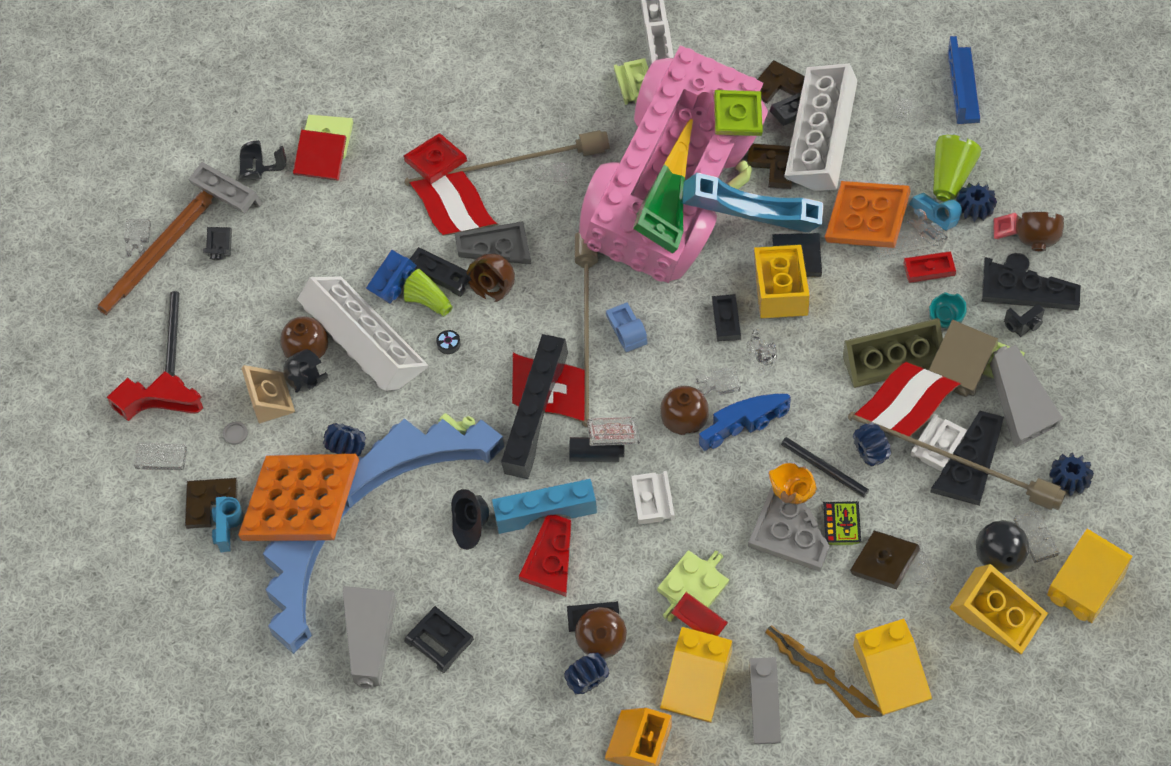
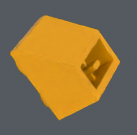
[605,708,672,766]

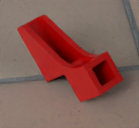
[107,371,203,421]

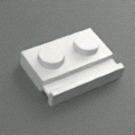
[911,414,967,471]
[631,471,675,525]

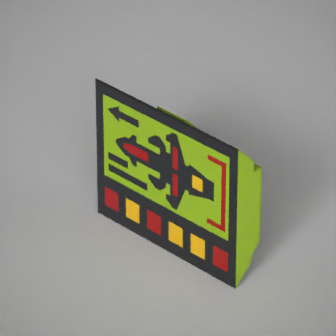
[823,501,862,545]

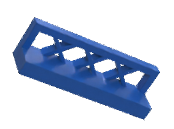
[947,36,980,124]

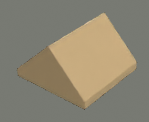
[241,365,295,424]

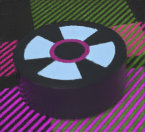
[436,330,461,354]

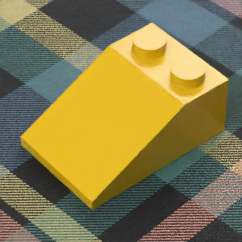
[754,245,810,318]
[949,564,1048,654]
[853,618,932,716]
[660,627,733,723]

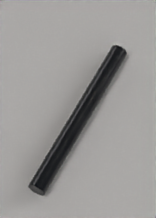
[165,291,180,376]
[781,437,869,498]

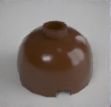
[1016,212,1064,252]
[467,254,515,302]
[280,316,328,359]
[660,386,709,435]
[575,607,627,659]

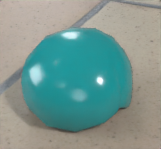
[929,292,967,329]

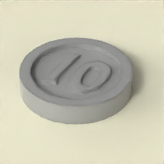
[223,422,248,445]

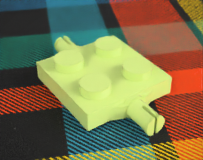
[657,550,729,622]

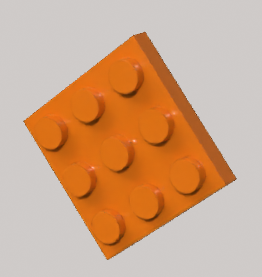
[825,181,911,248]

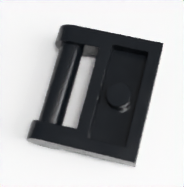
[404,606,474,673]

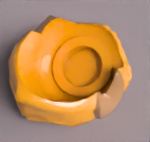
[768,463,817,504]

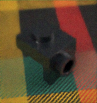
[203,227,232,260]
[1004,304,1045,337]

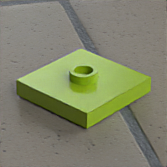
[714,90,763,136]

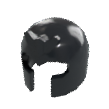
[283,349,328,393]

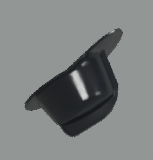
[451,489,489,550]

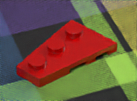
[519,514,572,597]

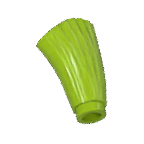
[404,269,453,317]

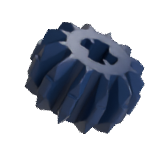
[956,181,997,222]
[853,422,891,467]
[323,423,366,456]
[1049,452,1094,496]
[564,653,610,694]

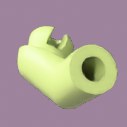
[727,160,752,189]
[439,413,475,434]

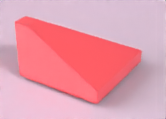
[994,213,1017,239]

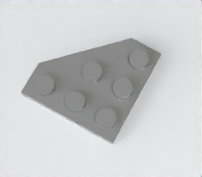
[748,486,829,572]

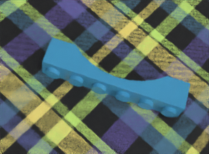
[682,172,823,233]

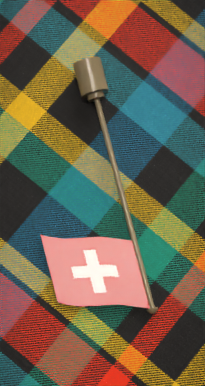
[512,232,598,427]

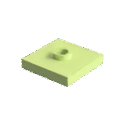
[305,114,353,159]

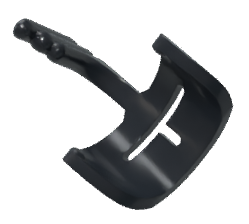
[238,140,287,181]

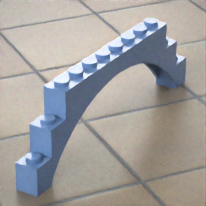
[263,418,504,654]

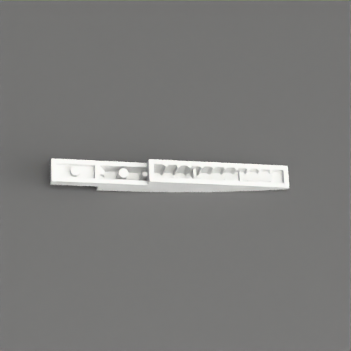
[640,0,674,64]

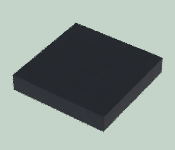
[772,233,822,277]

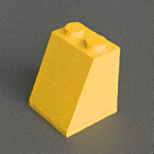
[1047,528,1133,623]

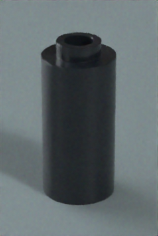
[569,437,625,462]

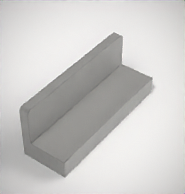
[188,162,262,214]

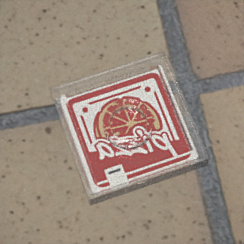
[587,417,640,446]

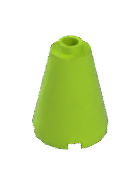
[933,134,982,202]

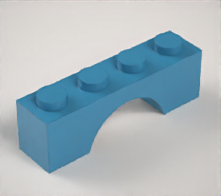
[492,479,597,534]

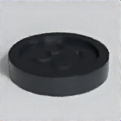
[1005,253,1030,272]

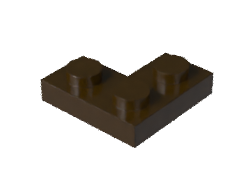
[757,60,805,104]
[747,143,792,189]
[185,478,238,529]

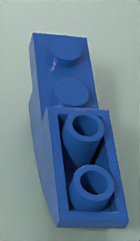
[699,394,791,451]

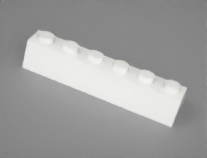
[785,63,858,191]
[297,276,429,391]

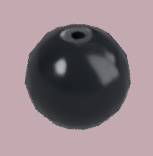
[976,520,1029,573]

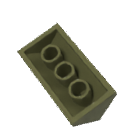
[843,318,943,388]

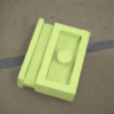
[614,58,649,105]

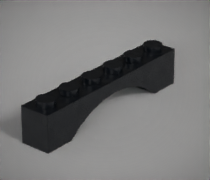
[501,334,568,479]

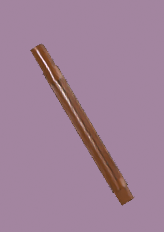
[97,191,215,316]

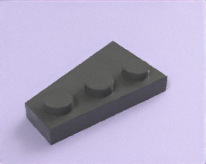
[454,221,531,264]

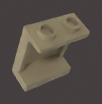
[929,320,998,397]

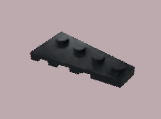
[981,257,1081,311]
[930,410,1004,506]

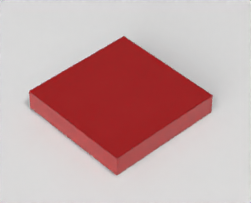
[293,129,347,181]
[403,133,467,184]

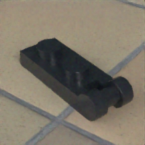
[410,247,471,297]

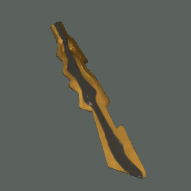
[765,625,884,718]

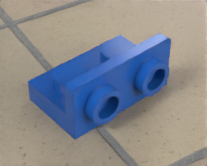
[366,250,417,304]

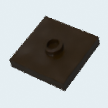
[850,530,920,590]

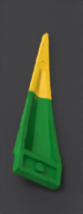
[633,119,693,254]

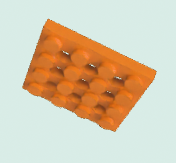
[238,454,359,541]

